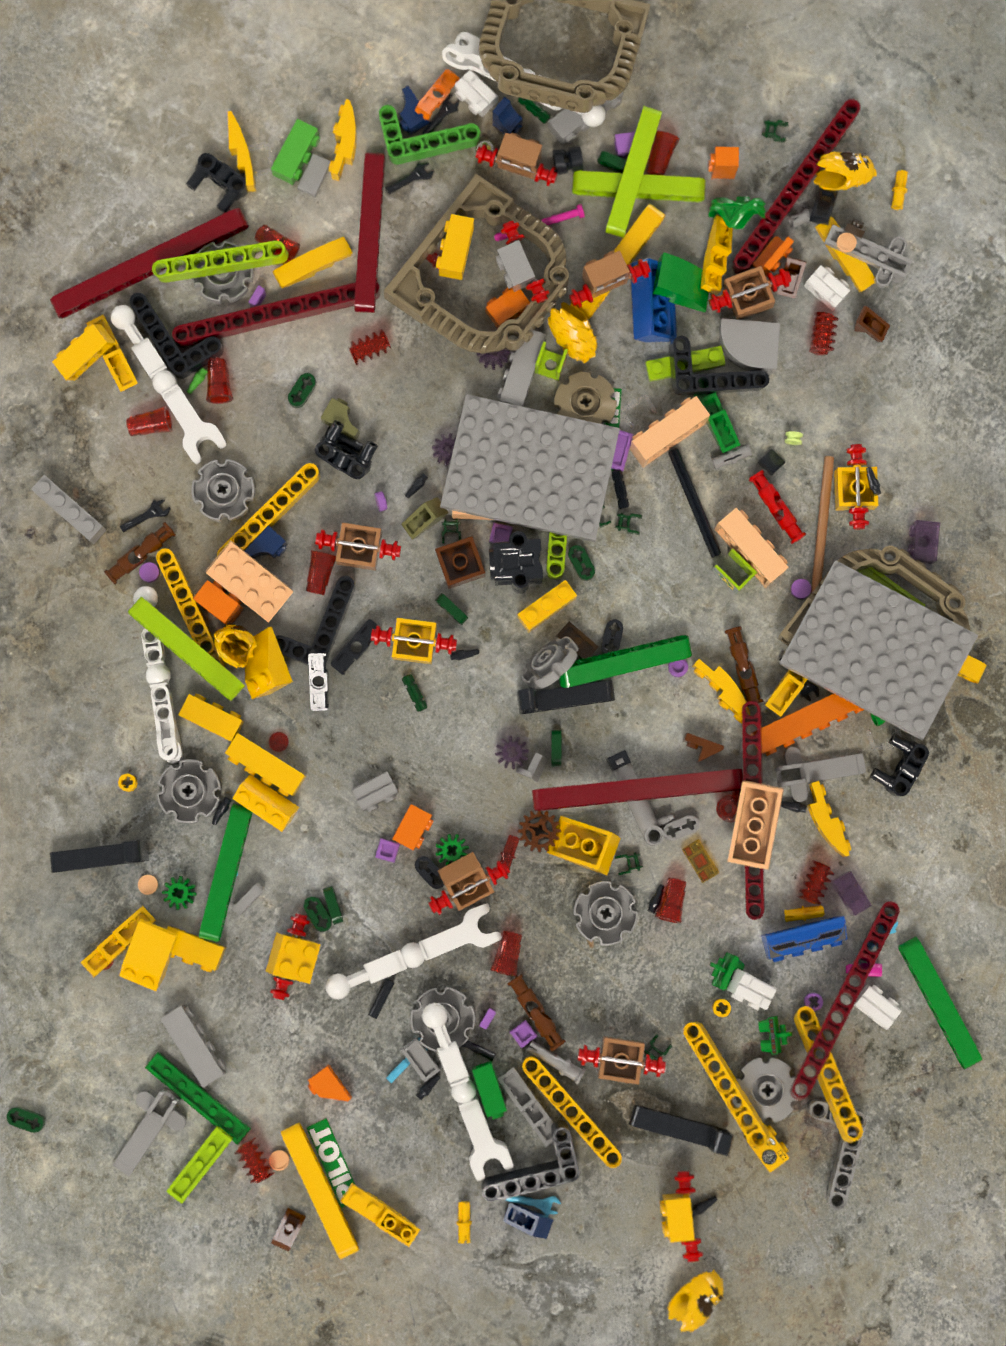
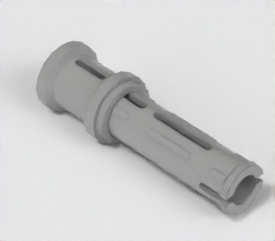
[526,1041,586,1085]

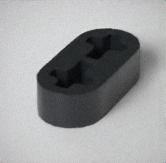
[601,619,623,654]
[415,856,445,889]

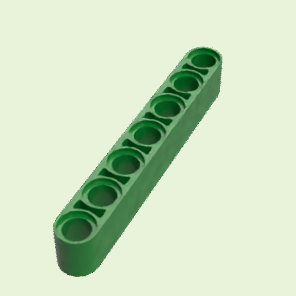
[559,635,692,688]
[199,803,253,942]
[898,936,982,1070]

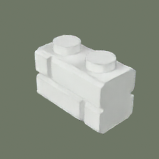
[455,70,498,117]
[804,265,850,311]
[727,968,776,1010]
[854,985,901,1030]

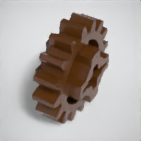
[518,810,561,853]

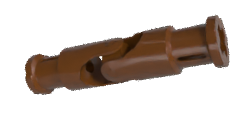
[104,522,176,585]
[724,626,764,707]
[507,974,566,1052]

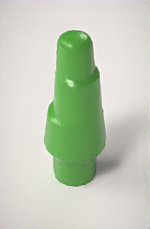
[187,367,208,394]

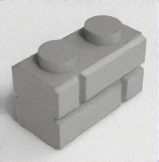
[352,771,399,813]

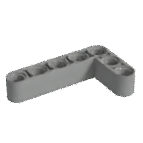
[807,1099,867,1210]

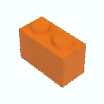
[708,147,739,179]
[486,288,530,328]
[392,804,434,851]

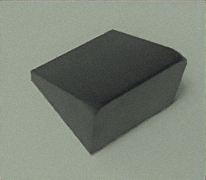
[758,449,786,476]

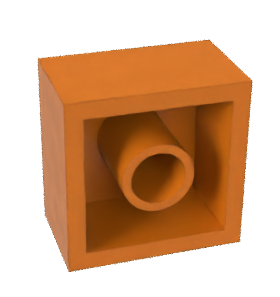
[193,580,244,625]

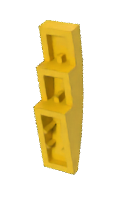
[228,111,256,192]
[701,215,733,295]
[815,216,875,292]
[272,236,353,289]
[86,314,138,392]
[765,670,807,717]
[81,906,156,978]

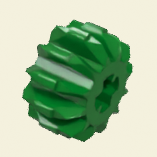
[435,834,469,866]
[162,876,197,910]

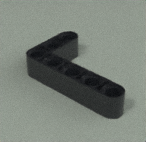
[129,293,223,379]
[669,335,770,395]
[275,576,356,666]
[517,680,615,714]
[50,840,149,873]
[629,1105,734,1156]
[481,1120,580,1202]

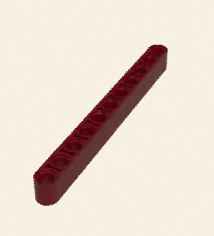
[732,99,861,274]
[50,208,249,318]
[172,282,381,347]
[742,701,765,920]
[532,769,743,811]
[790,901,900,1101]

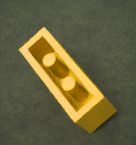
[436,214,474,280]
[52,324,116,381]
[517,580,577,633]
[178,693,244,742]
[232,774,299,832]
[167,926,227,973]

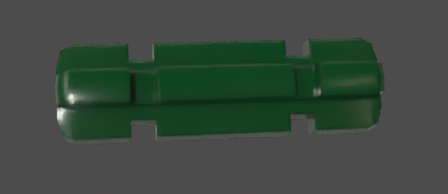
[517,97,551,124]
[402,674,427,712]

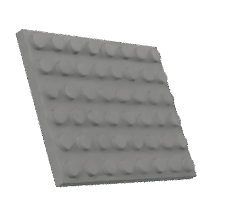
[440,394,620,542]
[779,560,978,740]

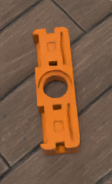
[415,69,460,120]

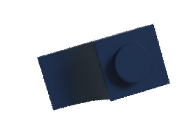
[399,86,430,135]
[492,97,523,135]
[245,525,287,558]
[503,1202,554,1239]

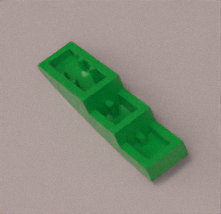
[693,379,741,453]

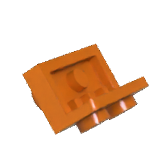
[753,236,794,277]

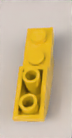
[329,99,357,181]
[692,659,750,724]
[807,781,851,857]
[341,1183,420,1247]

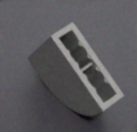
[719,318,780,376]

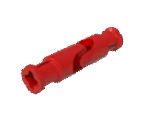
[749,470,806,544]

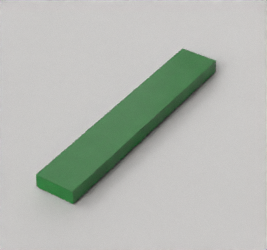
[145,1052,251,1145]

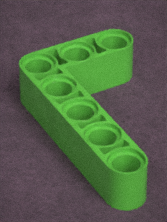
[379,105,480,165]

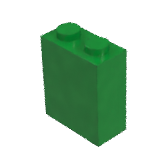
[472,1061,507,1119]

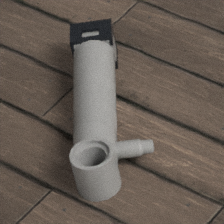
[606,750,674,846]

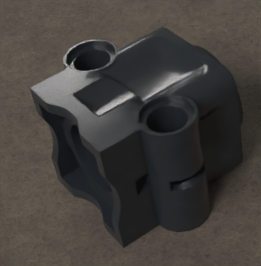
[489,531,543,594]

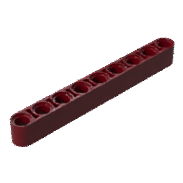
[354,152,385,313]

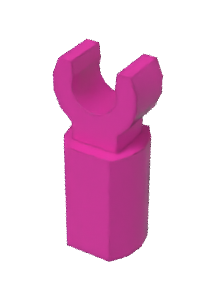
[846,963,882,977]

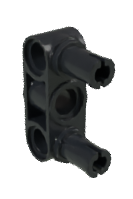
[186,153,248,213]
[315,420,378,479]
[870,733,929,797]

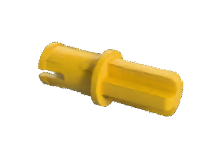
[891,170,908,210]
[784,905,825,922]
[456,1201,472,1244]

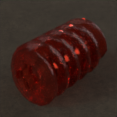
[809,312,839,355]
[348,329,392,366]
[797,860,835,905]
[235,1137,275,1184]

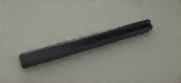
[668,448,721,558]

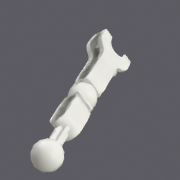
[442,32,606,127]
[111,305,227,465]
[133,586,183,764]
[325,904,502,1000]
[422,1003,513,1181]

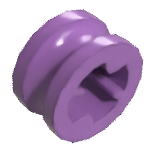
[804,993,823,1011]

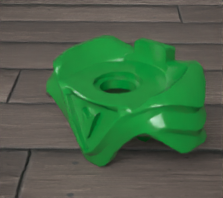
[708,196,766,229]

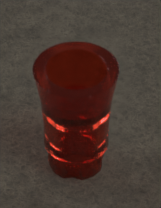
[646,130,680,176]
[254,224,300,265]
[206,358,233,404]
[126,405,172,436]
[306,550,336,595]
[716,795,739,822]
[654,877,686,924]
[490,931,522,977]

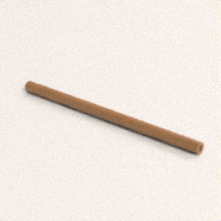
[811,456,834,593]

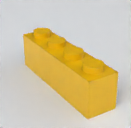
[225,733,307,797]

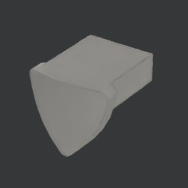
[516,753,548,782]

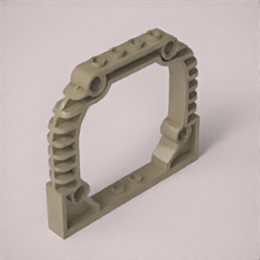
[479,0,651,113]
[384,174,569,354]
[778,545,970,733]

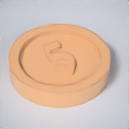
[837,233,857,253]
[138,875,158,895]
[269,1150,289,1171]

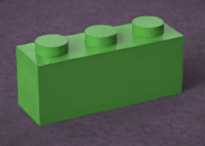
[271,119,320,185]

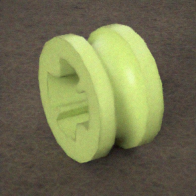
[785,431,803,445]

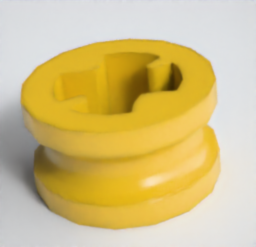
[118,774,138,792]
[712,999,731,1017]

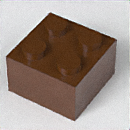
[435,536,486,589]

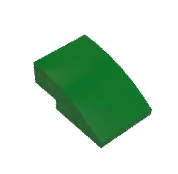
[653,252,709,313]

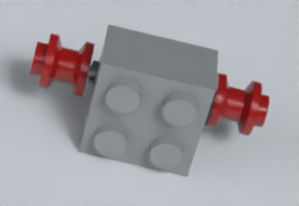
[495,221,550,304]

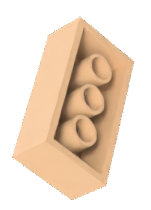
[630,396,710,468]
[714,508,789,588]
[206,540,293,623]
[728,781,784,870]

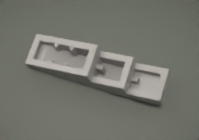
[498,1067,562,1147]

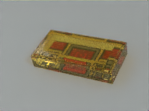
[681,839,719,883]

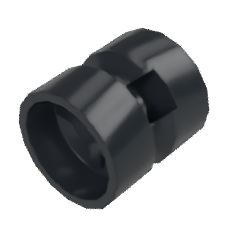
[552,146,584,175]

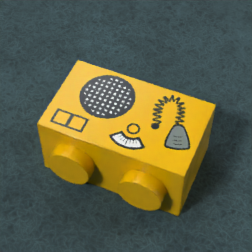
[744,1124,790,1173]

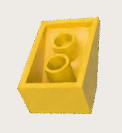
[245,627,293,699]
[547,816,621,875]
[119,919,178,991]

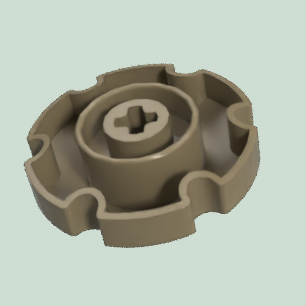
[554,372,617,424]

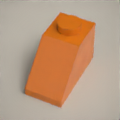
[308,1065,352,1102]

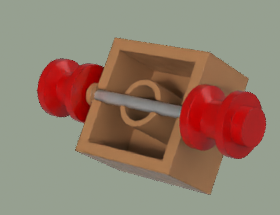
[475,133,558,187]
[569,251,651,308]
[708,266,791,320]
[315,523,401,571]
[428,852,510,915]
[578,1036,666,1085]

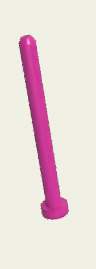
[494,204,585,241]

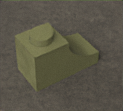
[321,398,360,440]
[401,497,449,540]

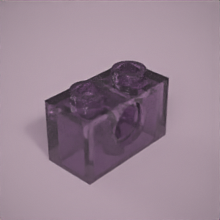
[907,520,940,564]
[830,871,872,916]

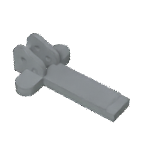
[824,225,913,288]
[774,747,866,802]
[112,1088,187,1176]

